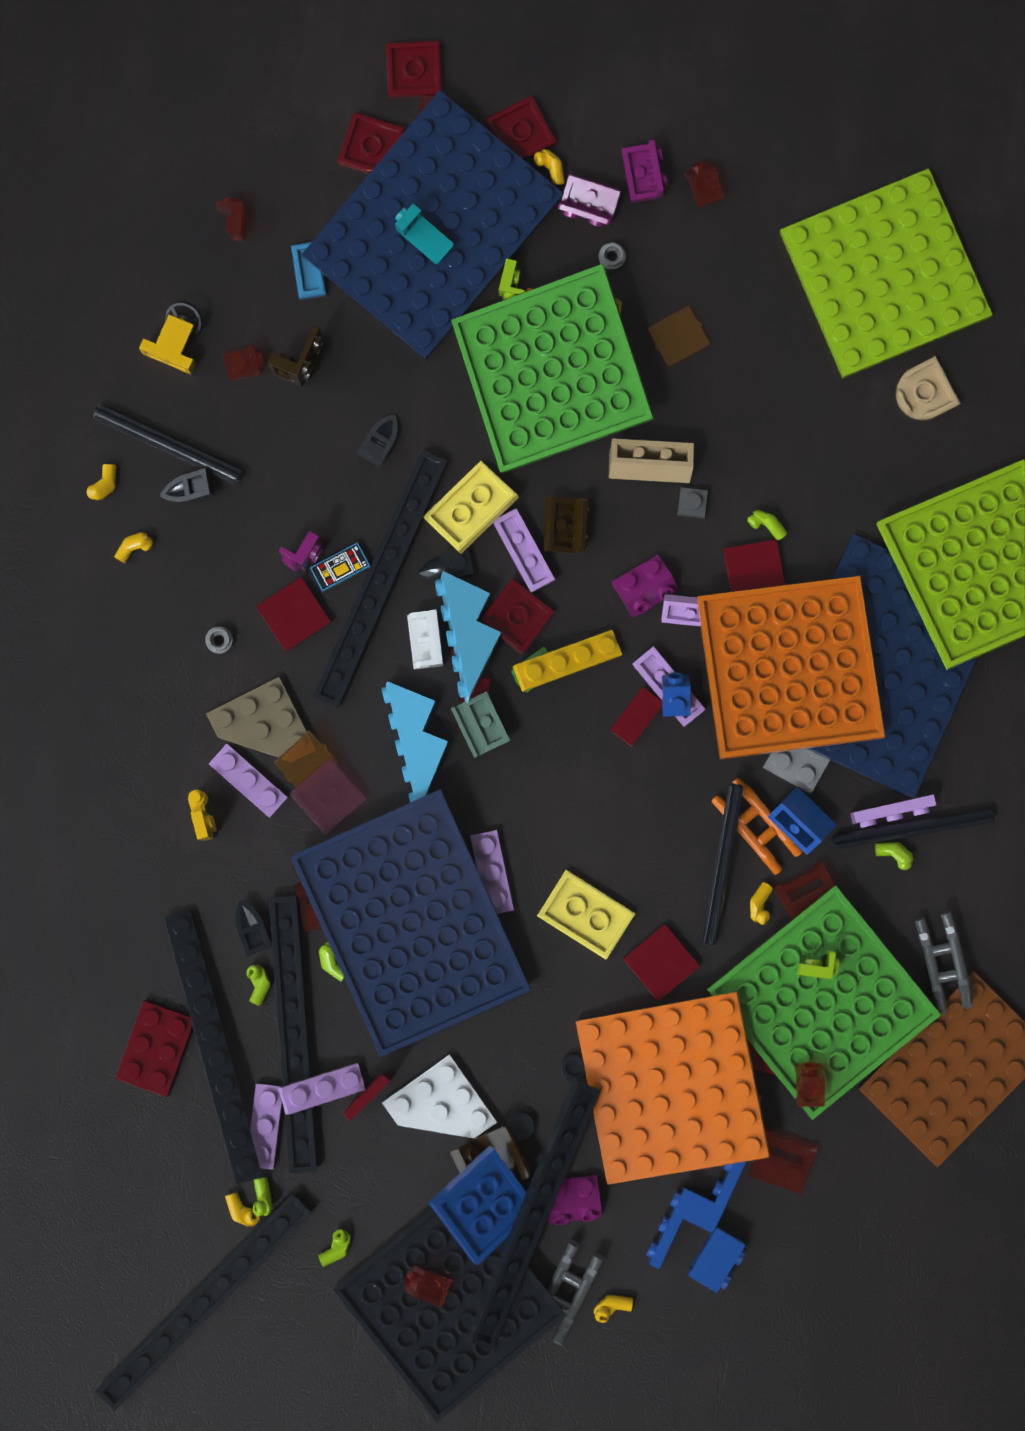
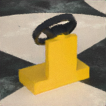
[139,301,203,375]

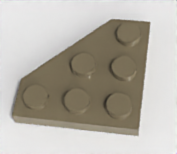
[206,677,316,762]

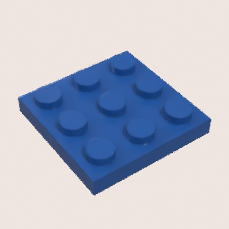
[429,1146,526,1265]

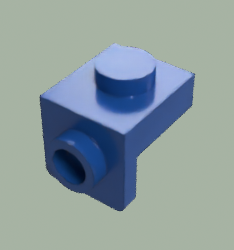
[662,672,691,717]

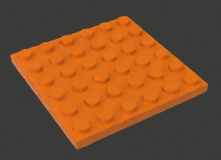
[697,576,885,759]
[576,991,770,1185]

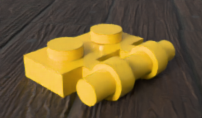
[188,789,217,841]

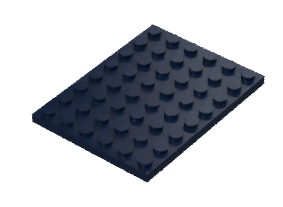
[301,90,564,360]
[806,534,977,798]
[290,789,531,1057]

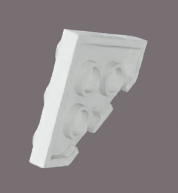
[382,1054,497,1139]

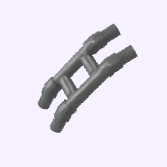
[914,910,974,1015]
[547,1240,604,1346]

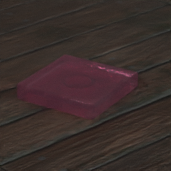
[289,758,366,835]

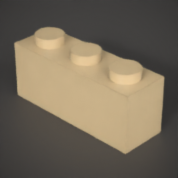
[609,438,694,483]

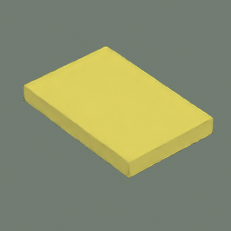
[423,461,519,554]
[537,870,635,960]

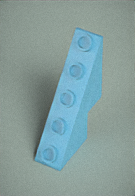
[435,571,501,703]
[381,681,448,802]

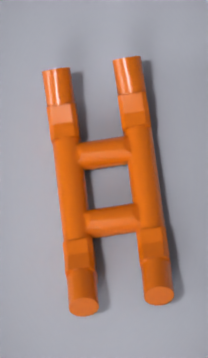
[712,777,803,875]

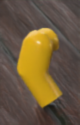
[534,149,565,185]
[87,464,116,500]
[114,532,153,564]
[750,882,773,925]
[225,1192,260,1227]
[594,1295,633,1323]

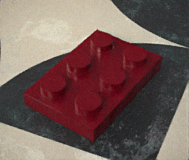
[115,1001,193,1097]

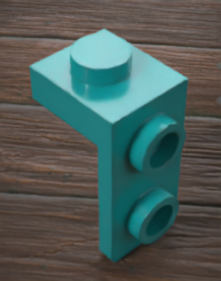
[395,204,454,265]

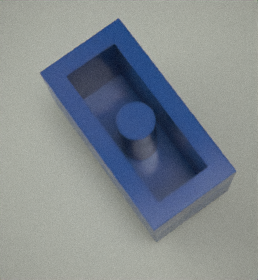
[768,787,837,855]
[687,1226,746,1293]

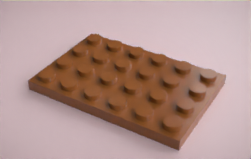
[858,972,1025,1167]

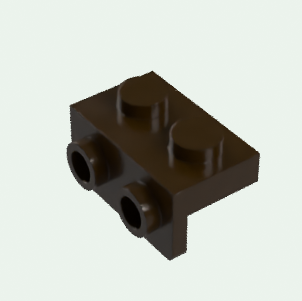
[544,496,589,555]

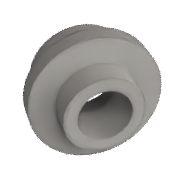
[599,243,626,270]
[205,626,233,654]

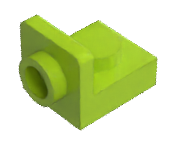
[499,259,526,300]
[797,951,840,979]

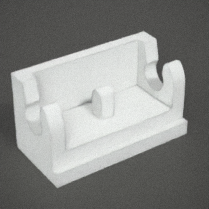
[407,610,443,670]

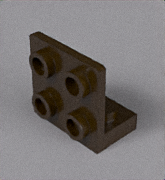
[268,325,325,387]
[450,1125,531,1181]

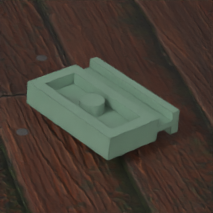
[451,691,510,758]

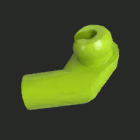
[747,510,787,540]
[875,842,914,870]
[319,941,344,982]
[246,965,271,1006]
[253,1177,273,1216]
[318,1229,351,1267]

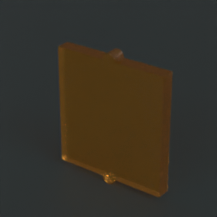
[647,306,710,367]
[274,731,338,794]

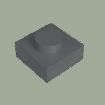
[677,487,708,519]

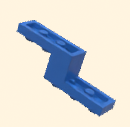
[646,1161,746,1269]

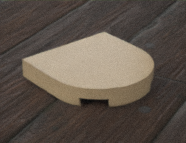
[896,356,960,420]

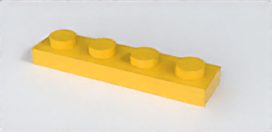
[513,630,622,692]

